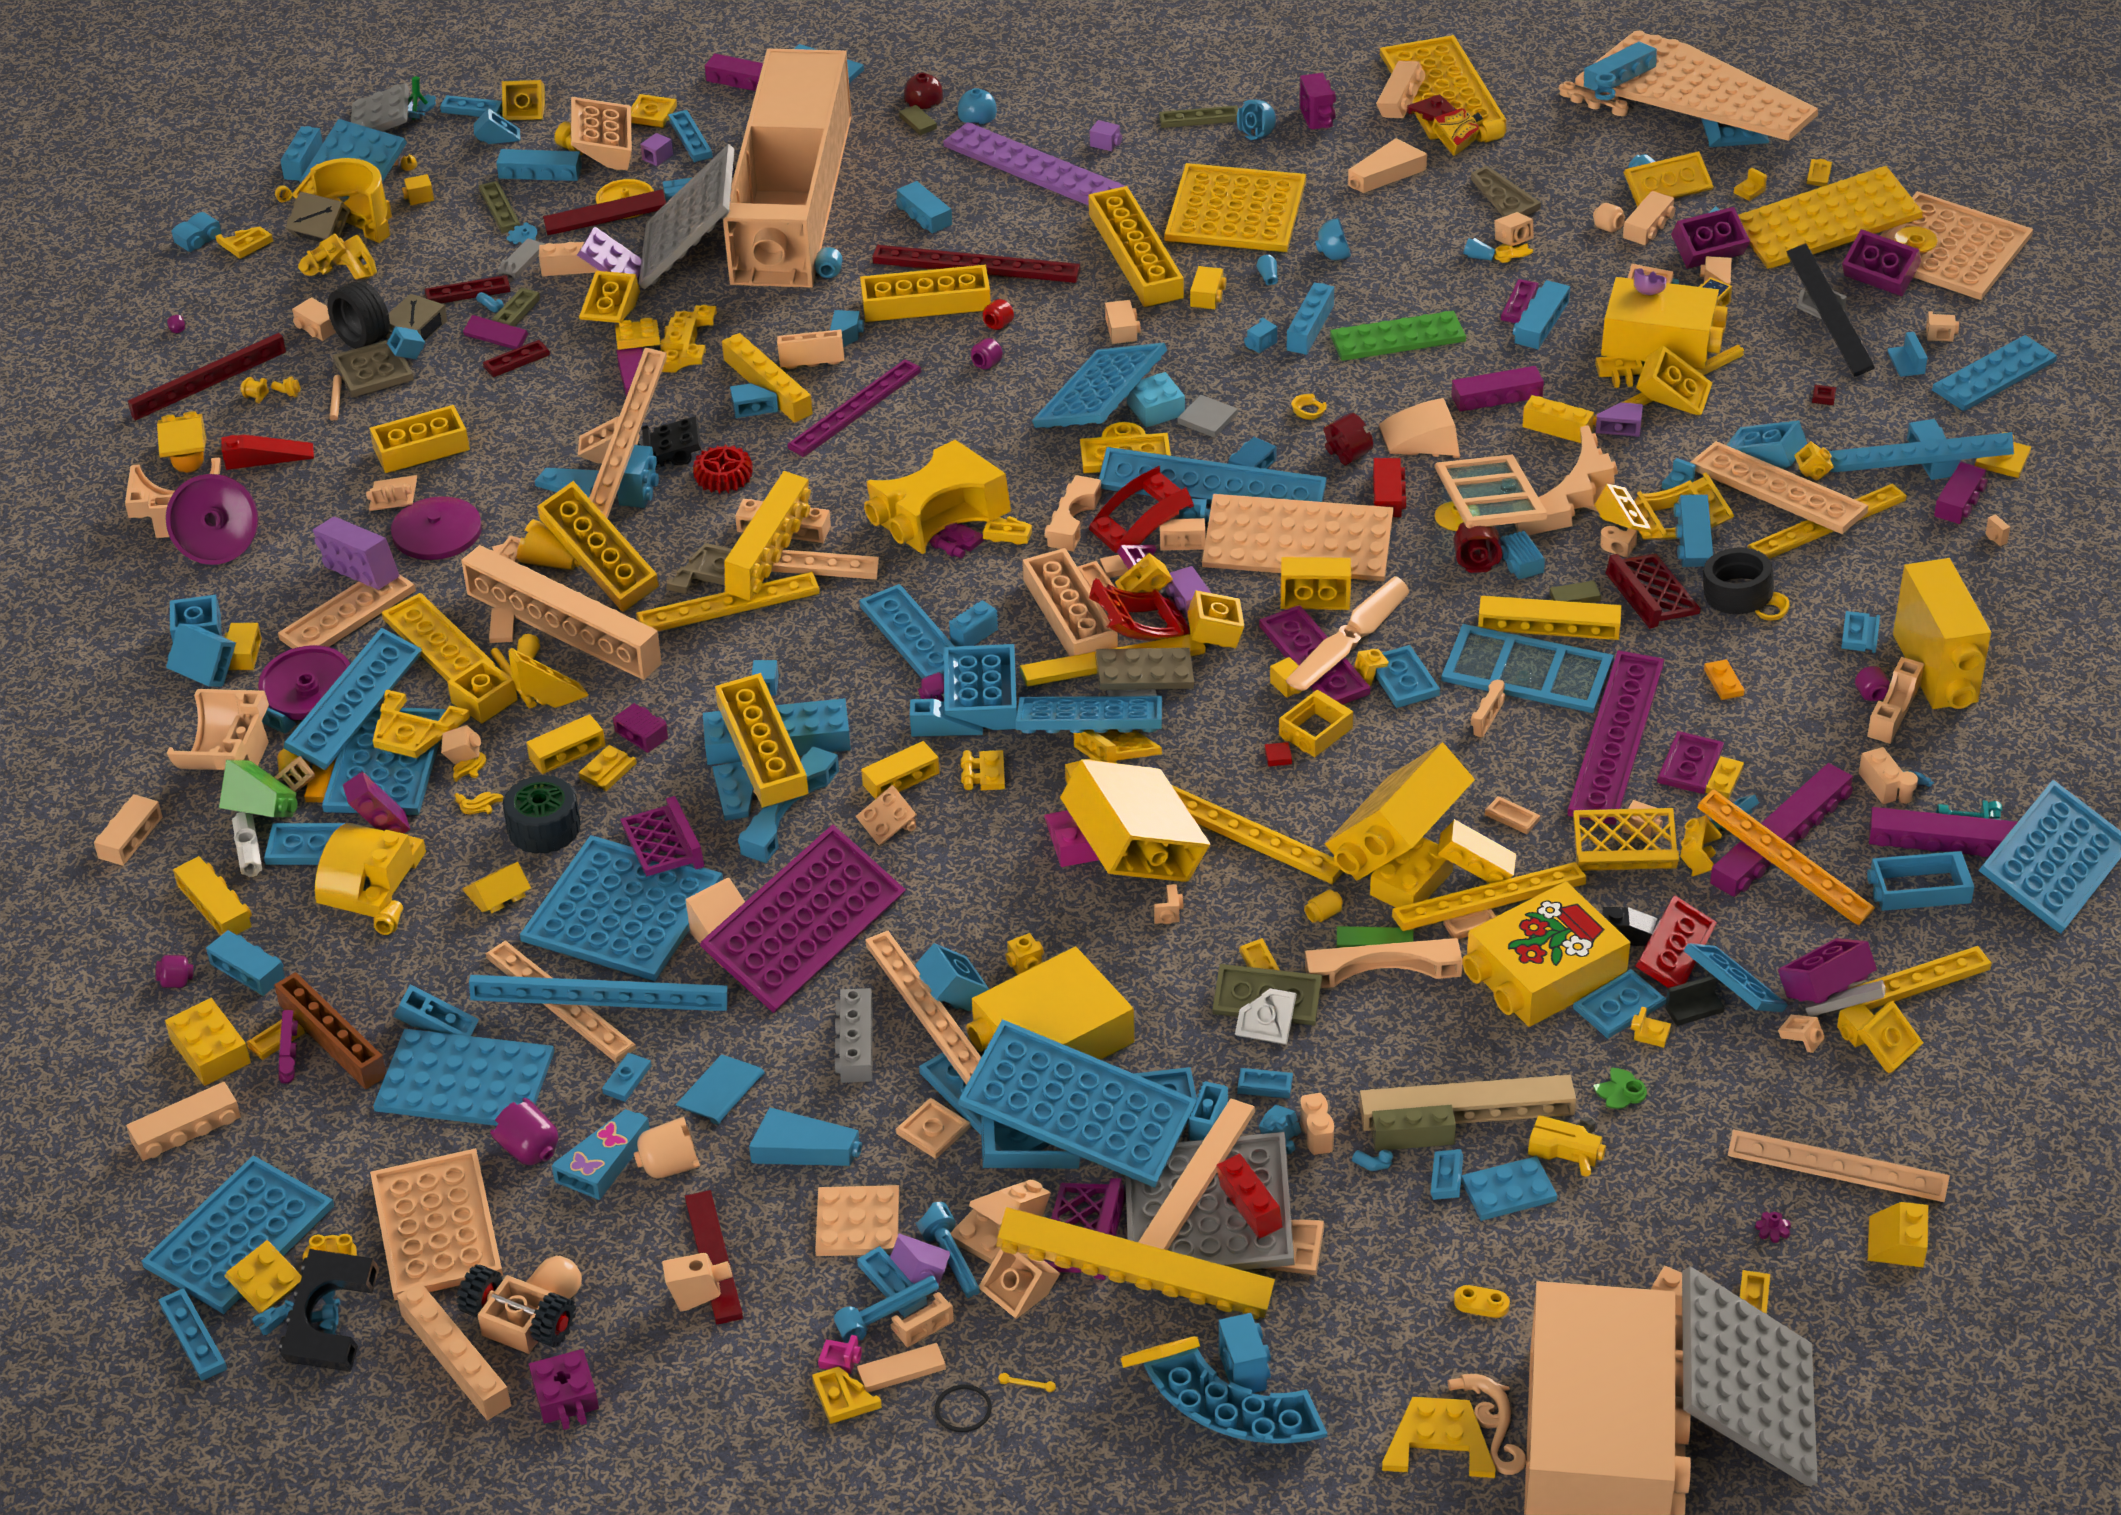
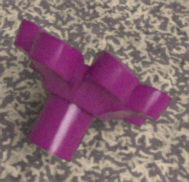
[1755,1212,1791,1243]

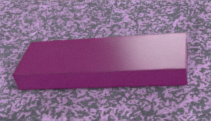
[1501,279,1539,323]
[463,315,528,349]

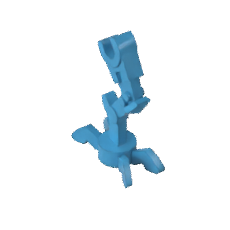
[252,1291,340,1335]

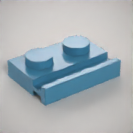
[1841,611,1880,653]

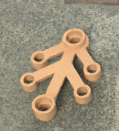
[1558,81,1629,116]

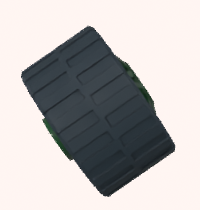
[503,775,581,854]

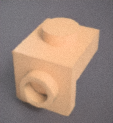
[1154,884,1183,924]

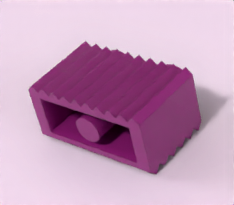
[613,702,668,753]

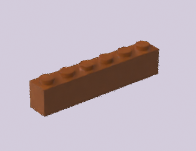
[274,972,386,1090]

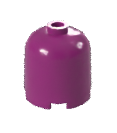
[490,1098,559,1166]

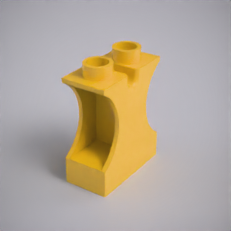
[864,440,1011,554]

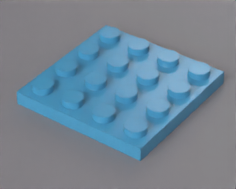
[299,119,407,199]

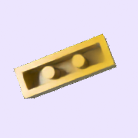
[1522,395,1594,443]
[526,714,606,774]
[861,741,940,799]
[1438,819,1516,884]

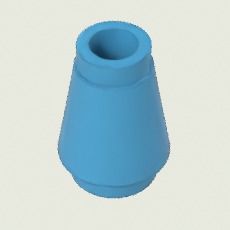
[1463,238,1495,261]
[1256,255,1278,285]

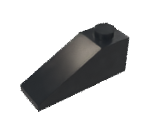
[1602,907,1660,946]

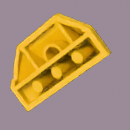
[508,648,589,708]

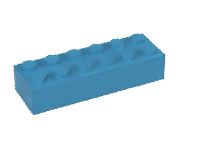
[703,698,851,765]

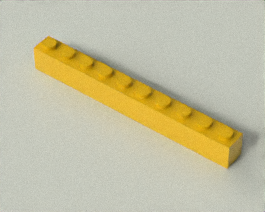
[996,1207,1275,1319]

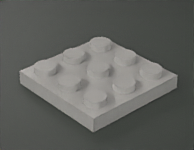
[351,83,409,131]

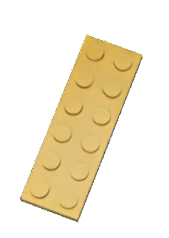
[381,593,495,682]

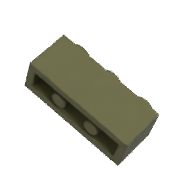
[1371,1105,1456,1151]

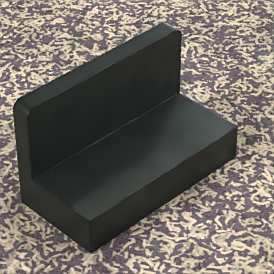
[1665,975,1724,1026]

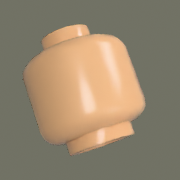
[1593,203,1625,233]

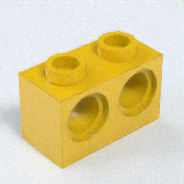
[1115,553,1173,592]

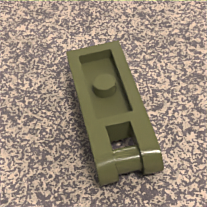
[492,288,540,327]

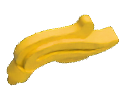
[453,752,486,782]
[454,792,504,815]

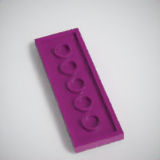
[1259,605,1371,705]

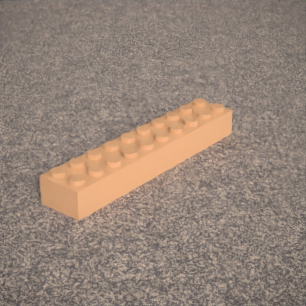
[461,545,662,680]

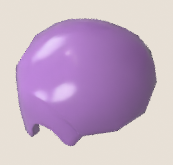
[1634,268,1667,295]

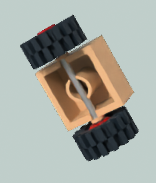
[456,1264,576,1354]

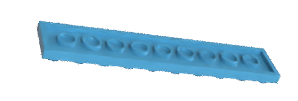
[1099,447,1327,504]

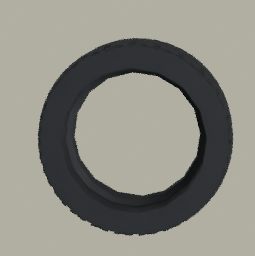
[327,280,390,349]
[1703,547,1774,614]

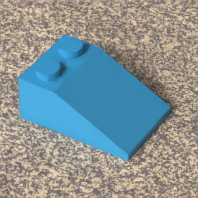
[1727,420,1807,469]

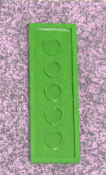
[1330,311,1466,361]

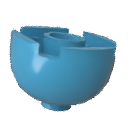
[957,88,997,125]
[1237,99,1276,140]
[1315,218,1351,260]

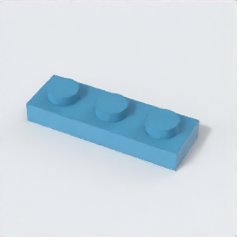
[440,95,502,117]
[857,1246,927,1318]

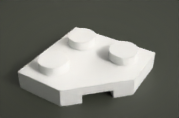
[1235,988,1297,1045]

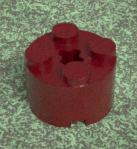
[1323,413,1373,466]
[1453,522,1502,573]

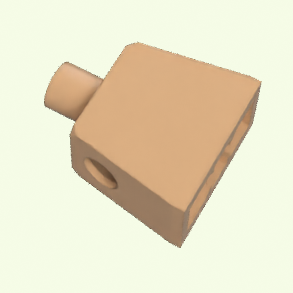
[662,1253,732,1312]

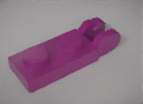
[278,1010,298,1084]

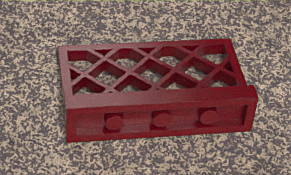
[1606,553,1701,629]

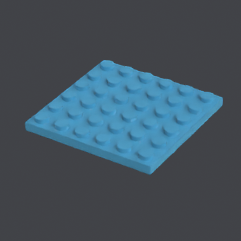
[520,835,723,981]

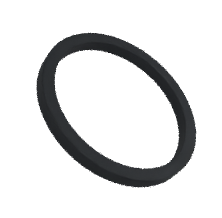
[935,1384,992,1432]

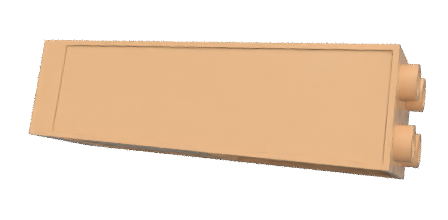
[723,49,852,288]

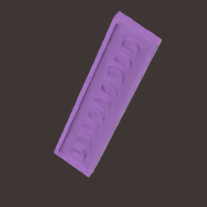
[943,122,1129,206]

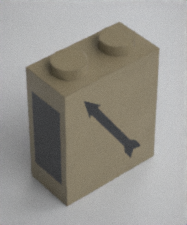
[285,191,350,242]
[385,294,447,341]

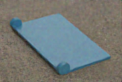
[675,1054,765,1125]

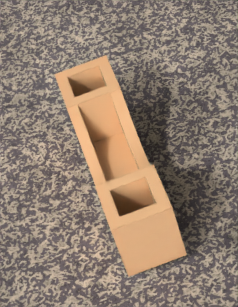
[1045,475,1101,552]
[1867,657,1924,744]

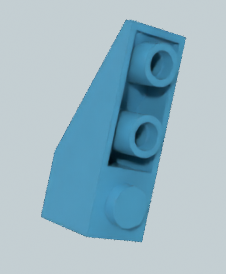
[910,699,983,737]

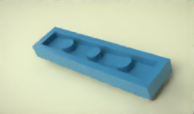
[668,110,713,162]
[158,1288,227,1381]

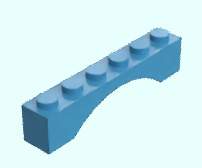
[738,746,839,863]

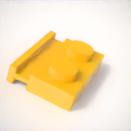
[578,745,637,791]

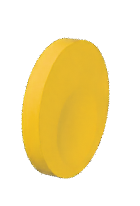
[596,179,654,219]

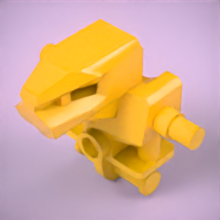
[298,233,377,279]

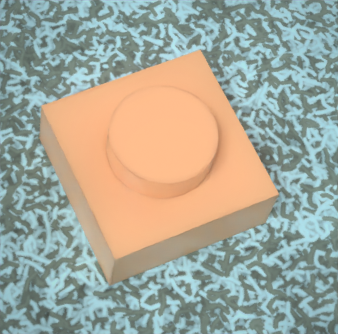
[1985,514,2010,546]

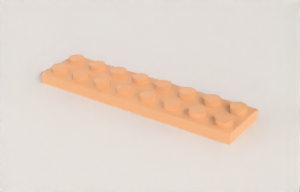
[1690,441,1868,534]

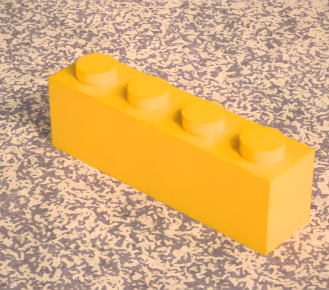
[173,856,252,935]

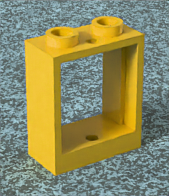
[1279,690,1353,757]

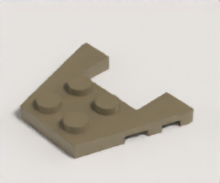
[666,543,732,594]

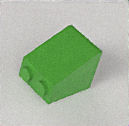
[219,760,297,817]

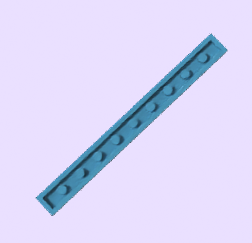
[469,975,728,1011]

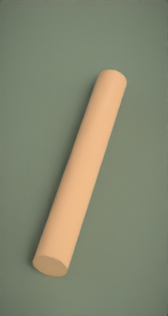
[329,375,342,421]

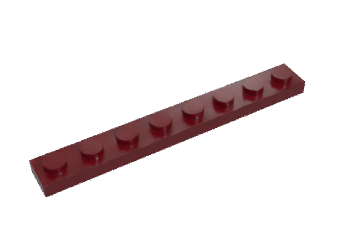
[128,333,286,421]

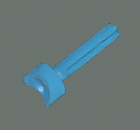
[915,1202,980,1298]

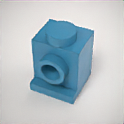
[1244,317,1277,353]

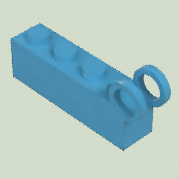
[1584,41,1657,100]

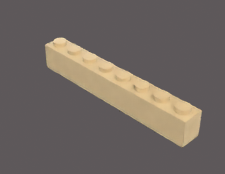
[1359,1075,1576,1131]

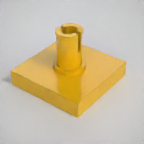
[1975,432,2031,478]

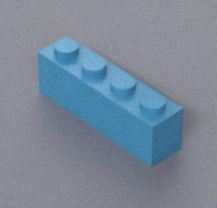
[496,149,582,181]
[1513,280,1570,350]
[1287,282,1334,355]

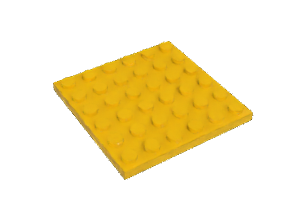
[1164,163,1306,252]

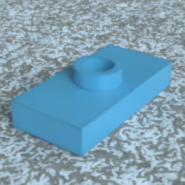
[602,1053,652,1102]
[1237,1068,1293,1099]

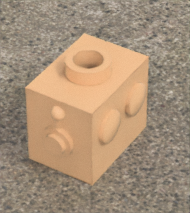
[1495,212,1534,246]

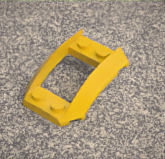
[1634,472,1734,540]

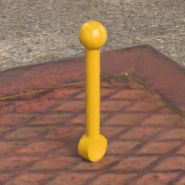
[998,1373,1056,1392]

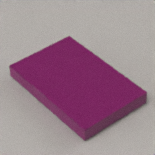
[1657,731,1724,794]

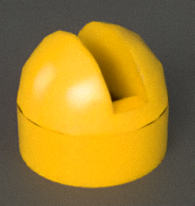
[401,154,417,171]
[275,185,292,203]

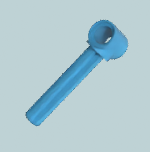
[834,1276,939,1343]

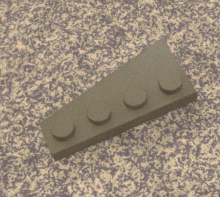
[1471,165,1541,217]

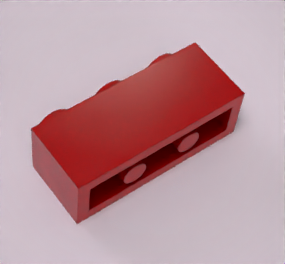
[1373,458,1406,517]
[1216,1153,1283,1239]

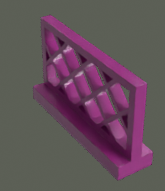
[620,796,705,877]
[1044,1178,1126,1280]

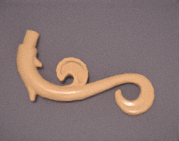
[1448,1374,1526,1475]

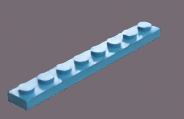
[1829,432,2014,472]

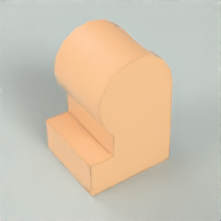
[1600,526,1637,558]

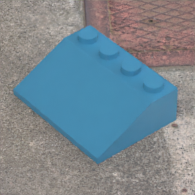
[944,644,1017,730]

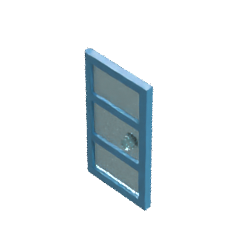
[1441,624,1614,713]

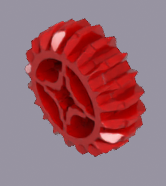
[693,444,753,494]

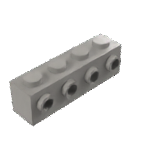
[835,988,873,1083]

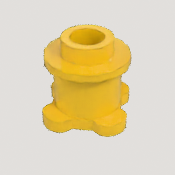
[240,377,269,403]

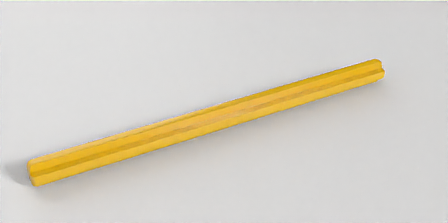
[1593,345,1744,427]

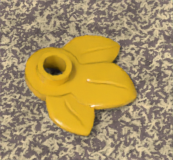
[1494,243,1533,263]

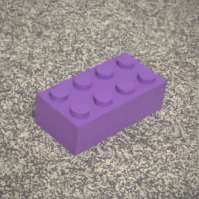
[313,516,400,590]

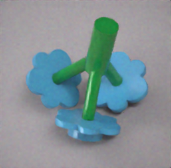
[408,76,436,120]

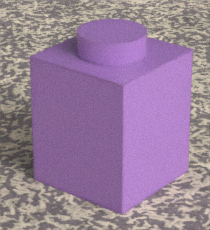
[1090,120,1122,151]
[640,133,673,166]

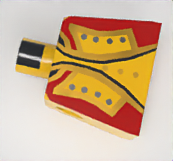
[1432,108,1483,156]

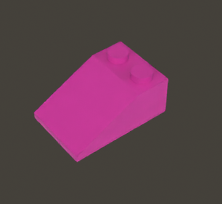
[1044,810,1099,867]

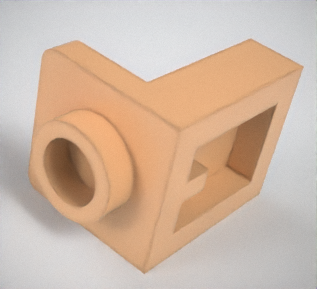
[1778,1014,1824,1053]

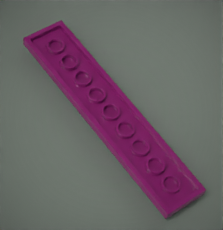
[1567,650,1664,825]

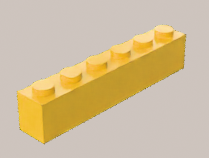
[722,333,813,423]
[1478,596,1621,640]

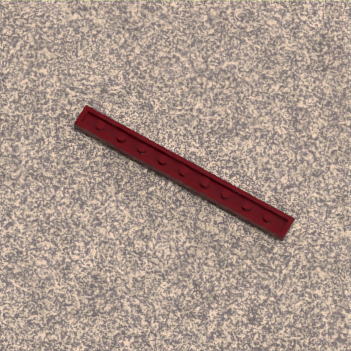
[872,245,1081,283]

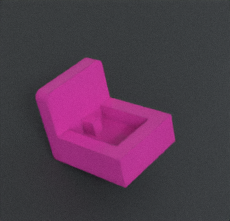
[818,1335,862,1374]

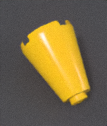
[516,519,580,570]

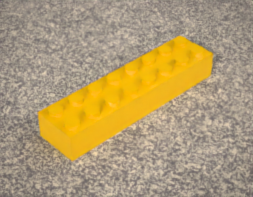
[1088,186,1184,307]

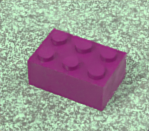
[1671,207,1750,269]
[1842,229,1921,297]
[1777,938,1877,1003]

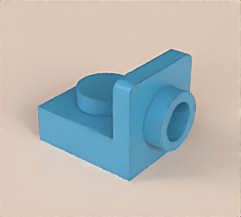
[1662,458,1696,490]
[1179,499,1211,524]

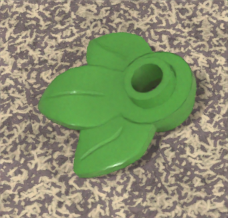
[1594,1067,1647,1109]

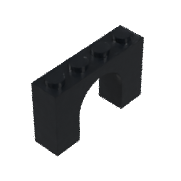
[279,1249,379,1372]

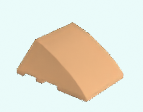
[1379,398,1460,458]

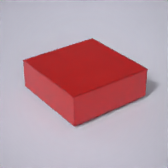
[1264,742,1292,767]

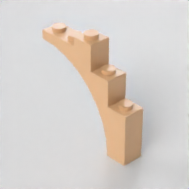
[1512,425,1618,535]

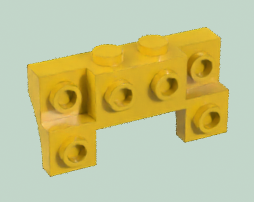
[661,305,717,373]

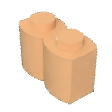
[1300,1093,1334,1155]

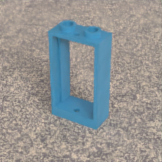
[1867,851,1974,911]
[981,1115,1083,1169]

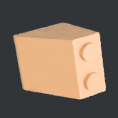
[686,877,745,968]

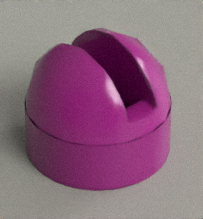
[167,315,185,333]

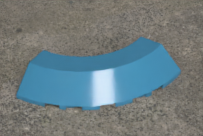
[1144,1348,1327,1443]

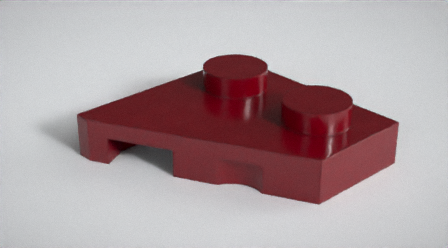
[1407,94,1457,122]

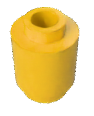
[1477,119,1506,143]
[1304,889,1343,923]

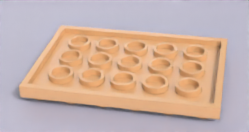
[370,1148,503,1300]

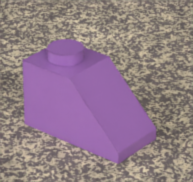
[1595,402,1643,437]
[890,1233,950,1291]

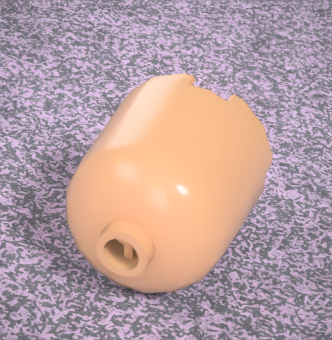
[634,1116,700,1179]

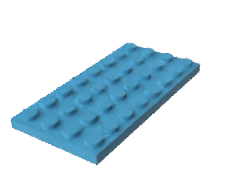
[958,1019,1197,1188]

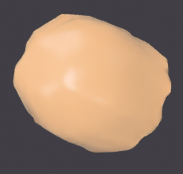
[526,1255,582,1299]

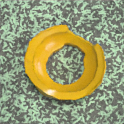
[1291,394,1327,420]
[1755,592,1790,621]

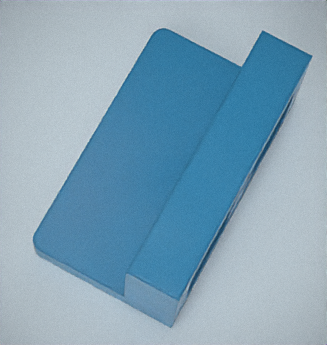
[1887,332,1928,377]

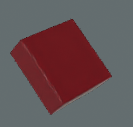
[1812,385,1837,406]

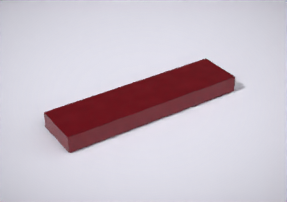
[424,275,511,304]

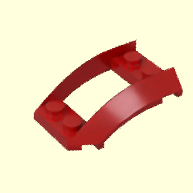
[1089,465,1194,553]
[1089,578,1190,641]

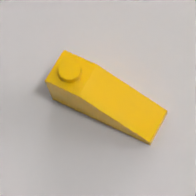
[1594,484,1651,532]

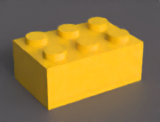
[1281,557,1351,610]
[1370,837,1453,908]
[165,998,251,1086]

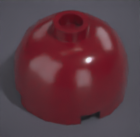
[904,73,943,109]

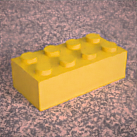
[369,405,470,473]

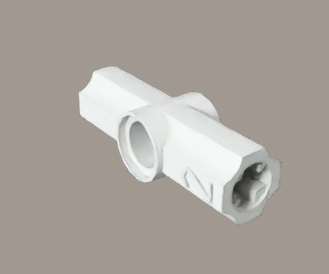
[232,812,262,877]

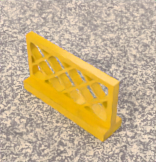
[1073,729,1162,764]
[1573,808,1679,871]

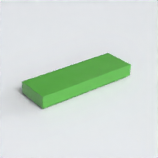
[1337,926,1413,948]

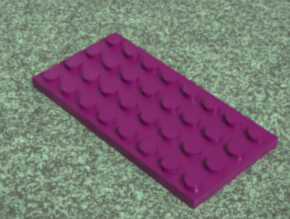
[699,824,906,1013]

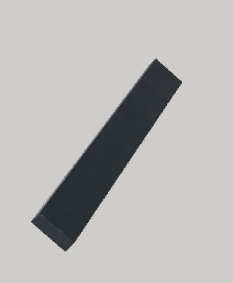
[1786,243,1875,377]

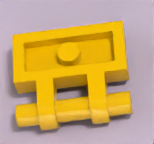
[960,750,1005,791]

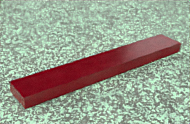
[543,189,666,235]
[685,1190,743,1325]

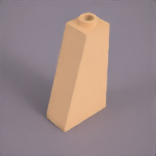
[1348,138,1427,193]

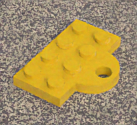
[1080,422,1171,473]

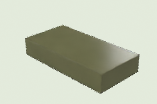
[899,105,937,135]
[1549,581,1601,603]

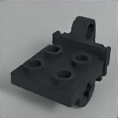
[638,416,701,468]

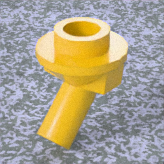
[271,376,301,397]

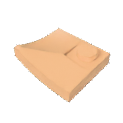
[1263,1220,1324,1275]

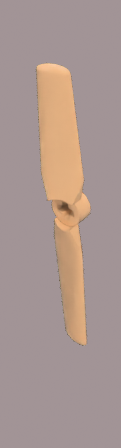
[1286,576,1409,691]

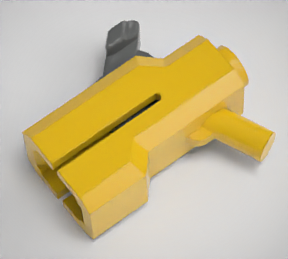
[1528,1115,1606,1177]

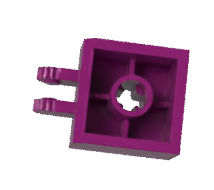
[1299,72,1336,129]
[528,1349,599,1430]

